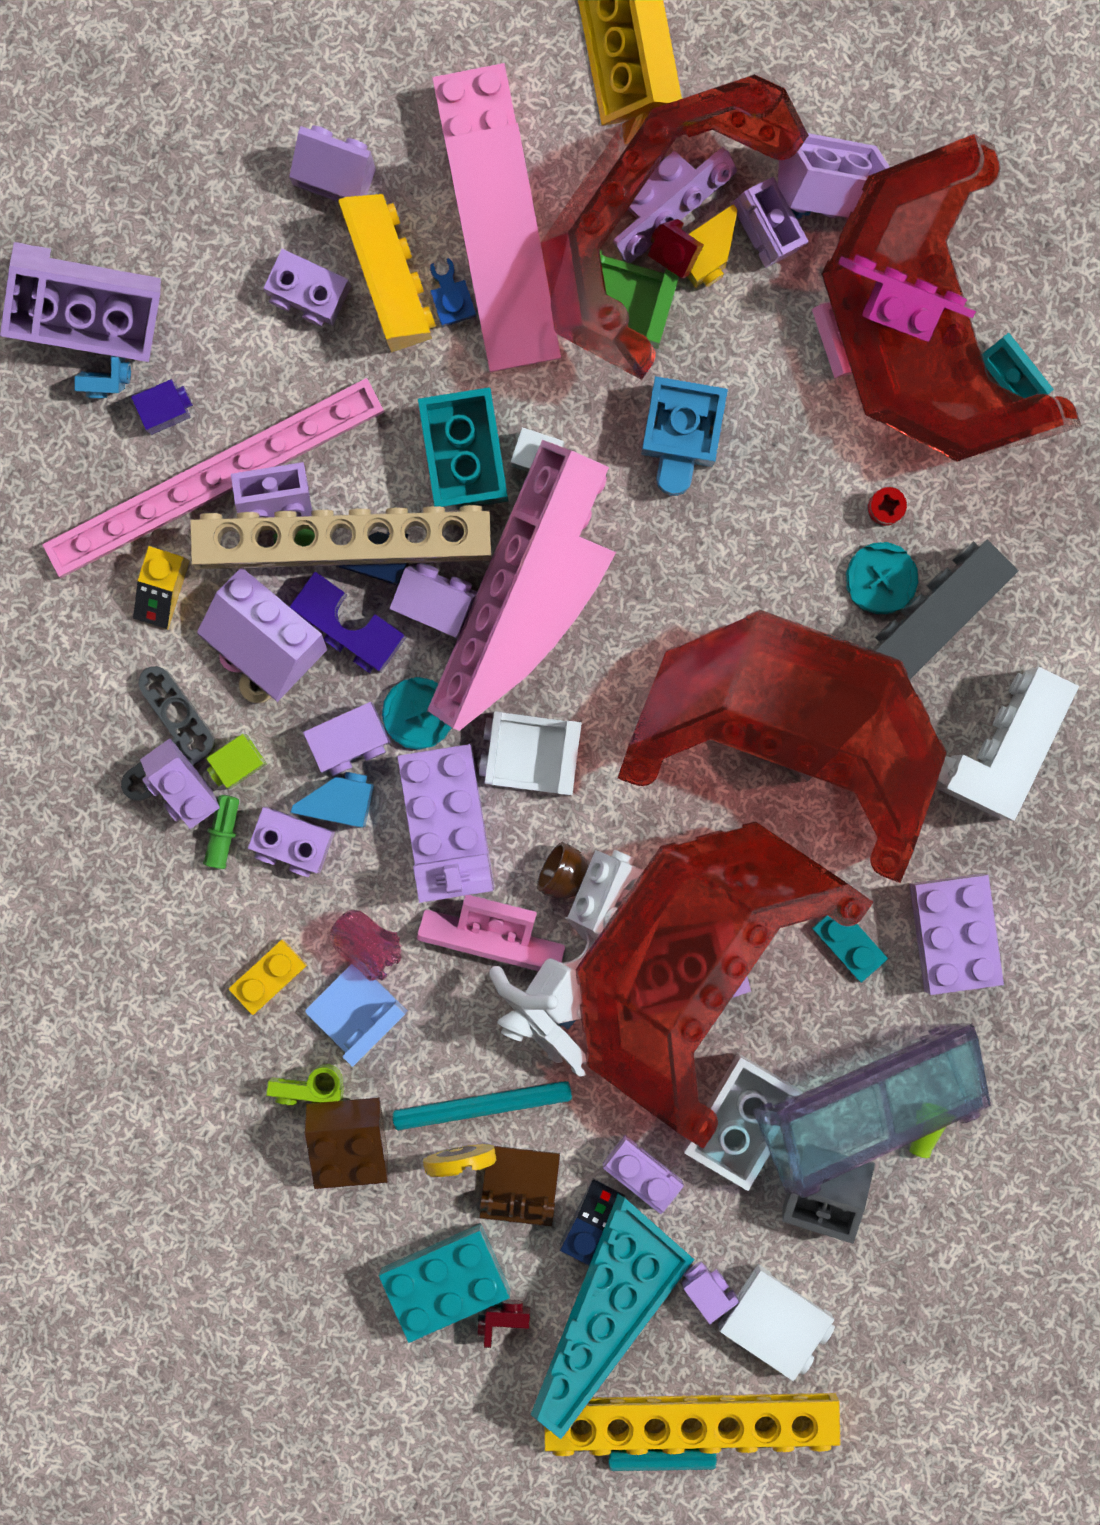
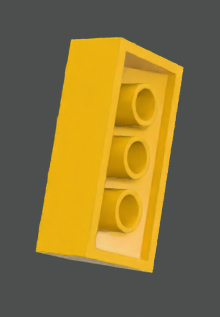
[578,0,683,126]
[338,194,436,353]

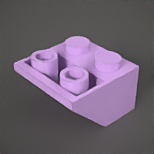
[289,125,376,202]

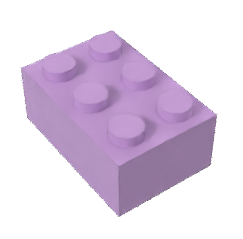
[909,874,1004,995]

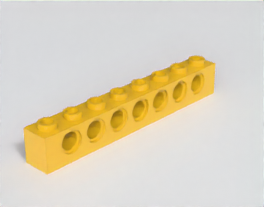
[544,1393,840,1456]

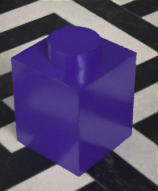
[131,379,193,435]

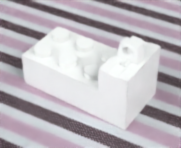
[926,667,1079,821]

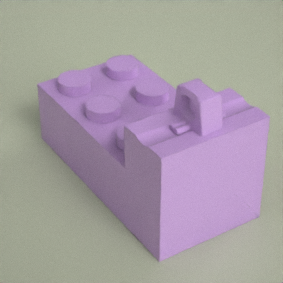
[0,242,161,362]
[397,744,495,903]

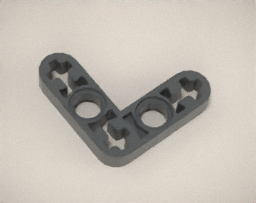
[121,666,215,800]

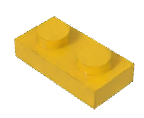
[228,939,308,1015]

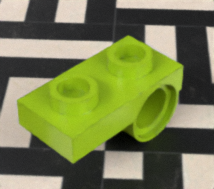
[266,1064,344,1105]

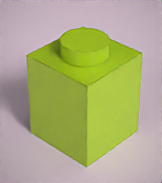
[206,734,267,789]

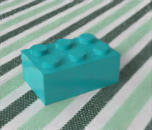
[418,387,509,512]
[378,1223,511,1343]

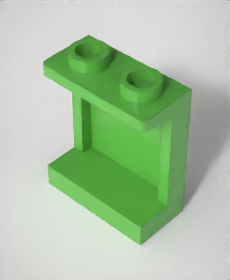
[570,249,679,349]

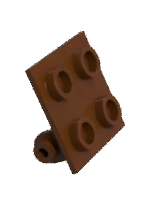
[479,1146,560,1226]

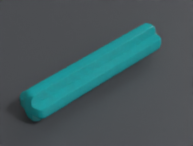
[608,1448,717,1471]

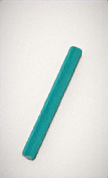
[392,1081,572,1131]

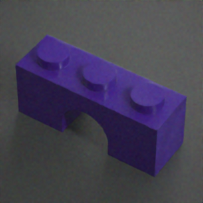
[290,572,407,673]

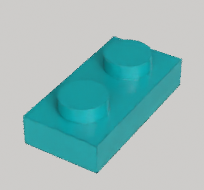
[978,333,1054,414]
[812,904,888,983]

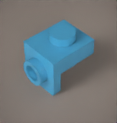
[75,356,131,398]

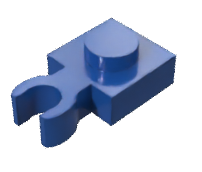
[430,258,477,328]

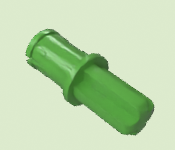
[203,795,239,869]

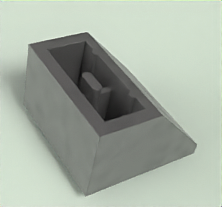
[782,1140,875,1244]

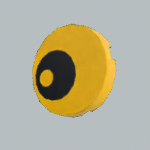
[423,1144,496,1177]

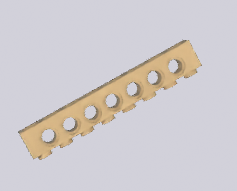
[190,505,491,570]

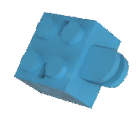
[641,376,728,496]

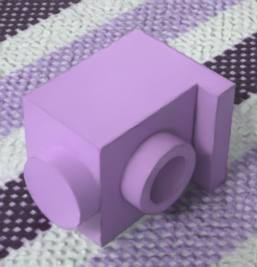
[682,1261,739,1324]

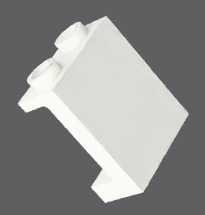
[479,711,582,795]
[718,1264,835,1381]

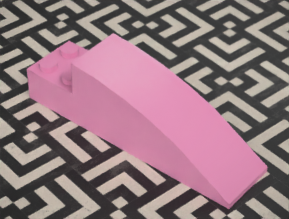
[432,63,561,372]
[427,440,616,731]

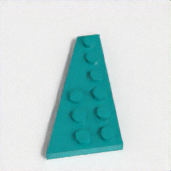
[530,1194,695,1439]

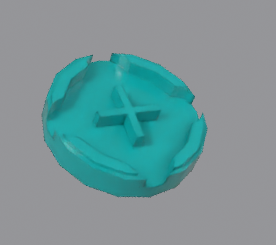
[845,542,919,615]
[382,677,452,750]

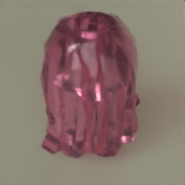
[330,909,402,981]

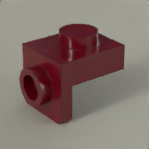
[647,219,704,279]
[477,1299,530,1348]

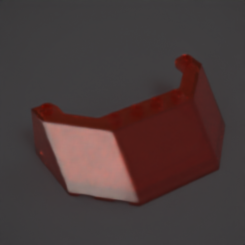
[541,74,809,380]
[821,134,1082,462]
[617,609,947,883]
[575,821,873,1149]

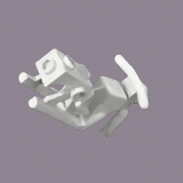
[489,850,673,1076]

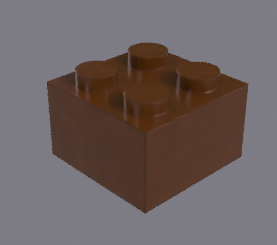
[305,1097,388,1189]

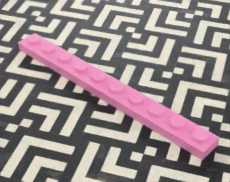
[42,378,384,578]

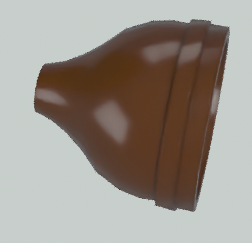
[537,842,589,899]

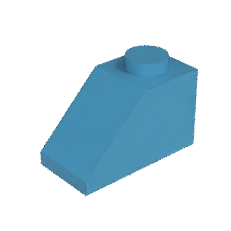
[291,772,374,828]

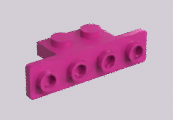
[839,255,976,342]

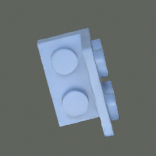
[306,961,408,1067]

